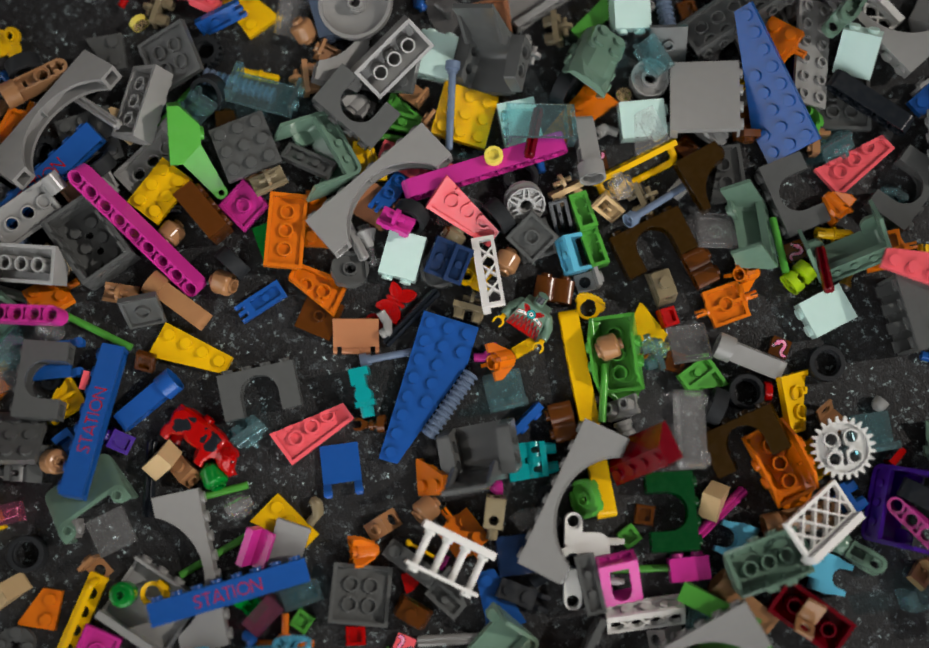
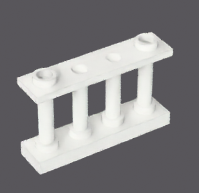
[404,519,497,599]

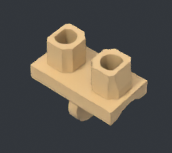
[547,174,584,207]

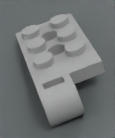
[113,117,178,194]
[0,169,67,244]

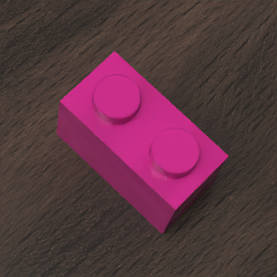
[666,551,712,583]

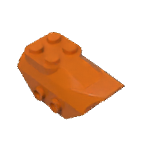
[741,417,820,509]

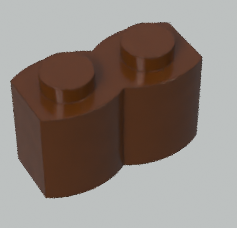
[680,245,721,291]
[533,272,575,306]
[544,400,578,444]

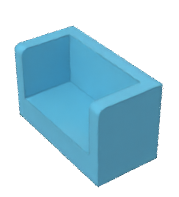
[554,232,592,276]

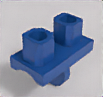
[833,480,868,513]

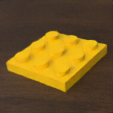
[431,81,499,151]

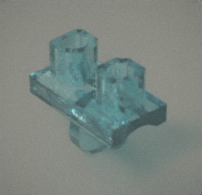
[820,130,855,163]
[639,333,671,371]
[230,415,269,449]

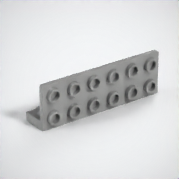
[786,0,831,110]

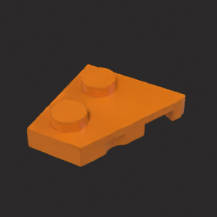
[415,458,448,496]
[17,587,65,631]

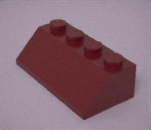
[609,421,683,486]
[766,583,857,648]

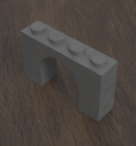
[312,63,401,150]
[861,144,929,233]
[754,151,832,240]
[10,339,76,422]
[216,357,304,423]

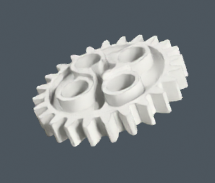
[809,416,877,480]

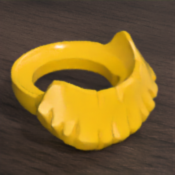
[574,292,606,320]
[140,579,170,605]

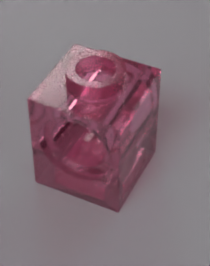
[0,501,27,526]

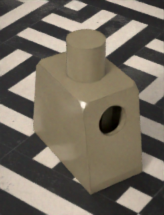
[644,268,678,308]
[483,493,506,540]

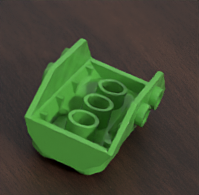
[585,312,645,400]

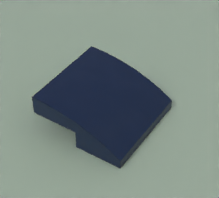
[423,235,474,286]
[495,533,536,577]

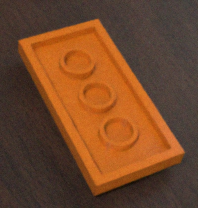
[263,191,308,270]

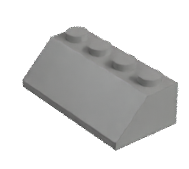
[351,15,434,99]
[111,64,174,145]
[0,242,68,286]

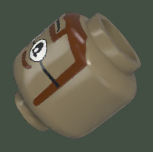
[439,224,466,245]

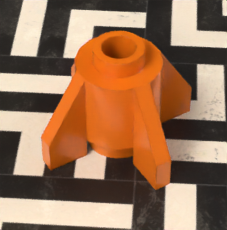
[821,191,857,228]
[723,264,761,293]
[480,342,516,382]
[347,535,379,568]

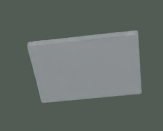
[267,517,311,566]

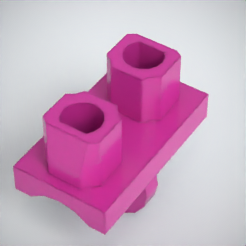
[376,206,416,238]

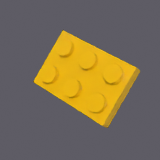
[127,157,194,226]

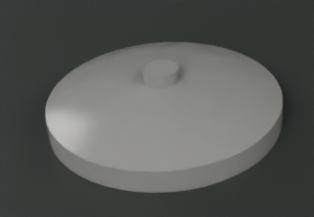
[318,0,393,41]

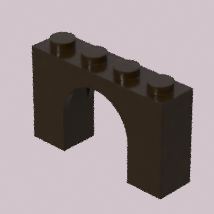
[608,205,699,282]
[698,401,793,479]

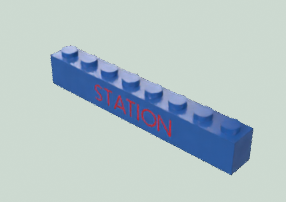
[0,122,108,229]
[57,343,129,501]
[146,555,311,628]

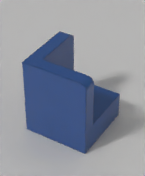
[51,427,75,456]

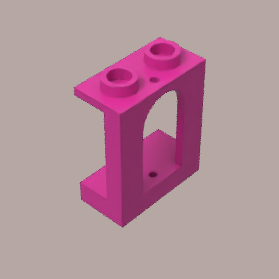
[595,549,643,607]

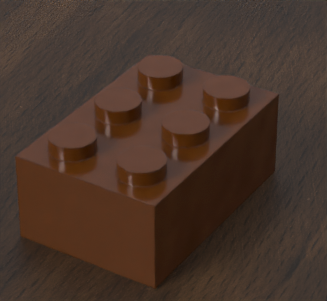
[173,180,234,245]

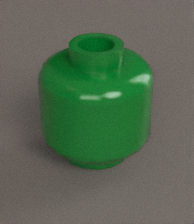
[199,461,228,492]
[109,581,138,608]

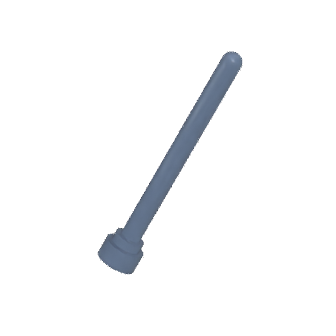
[445,59,460,151]
[622,183,686,228]
[359,348,412,367]

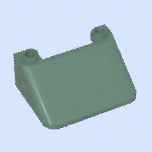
[45,454,139,545]
[466,602,539,648]

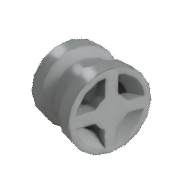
[613,418,636,436]

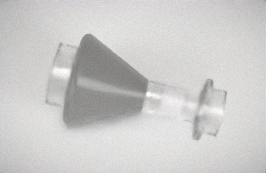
[355,224,381,267]

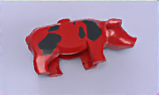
[160,404,240,477]

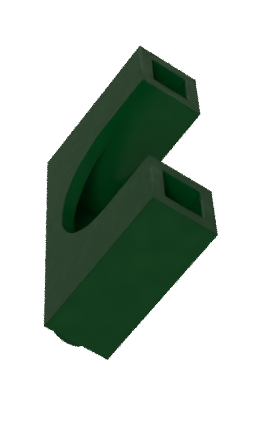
[643,470,703,554]

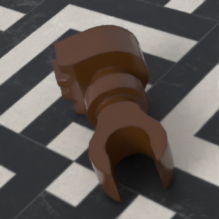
[353,415,387,433]

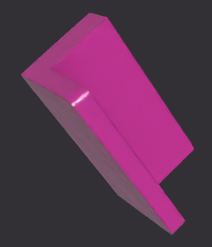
[235,526,276,569]

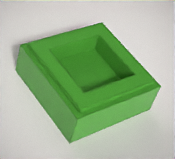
[615,522,643,550]
[289,607,316,635]

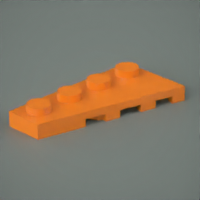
[542,84,619,143]

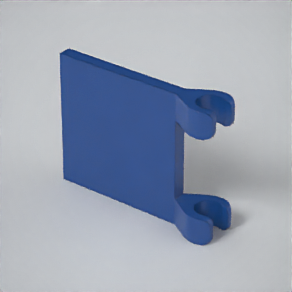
[33,337,87,382]
[319,442,364,499]

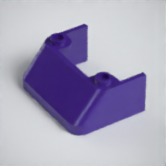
[861,464,929,555]

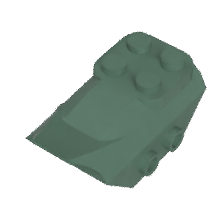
[562,24,626,99]
[723,526,815,599]

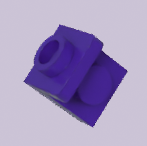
[103,426,136,455]

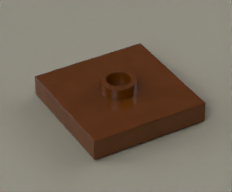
[294,296,345,341]

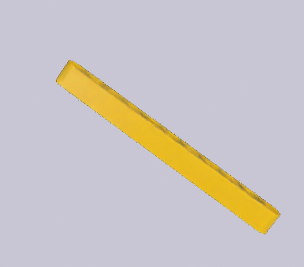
[558,309,617,520]

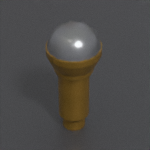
[838,274,854,292]

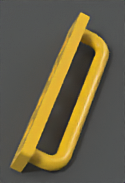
[592,139,678,196]
[57,571,109,648]

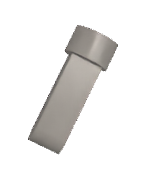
[572,116,606,186]
[711,332,788,380]

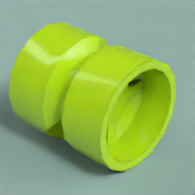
[780,259,817,295]

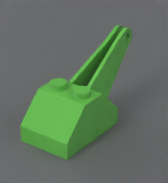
[166,102,228,199]

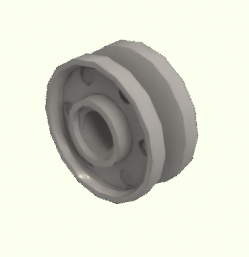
[628,58,670,100]
[503,180,546,223]

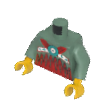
[492,292,553,354]

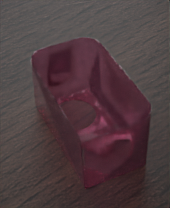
[241,593,286,638]

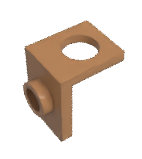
[399,84,429,110]
[816,399,849,436]
[363,508,403,541]
[77,554,114,577]
[794,598,827,640]

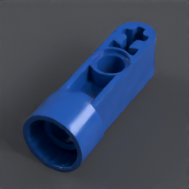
[113,368,185,432]

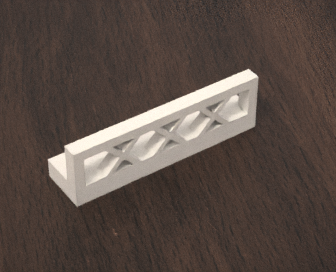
[471,235,506,315]
[605,593,686,635]

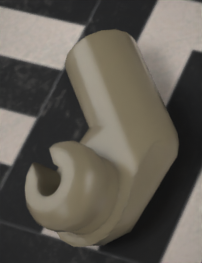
[306,496,324,527]

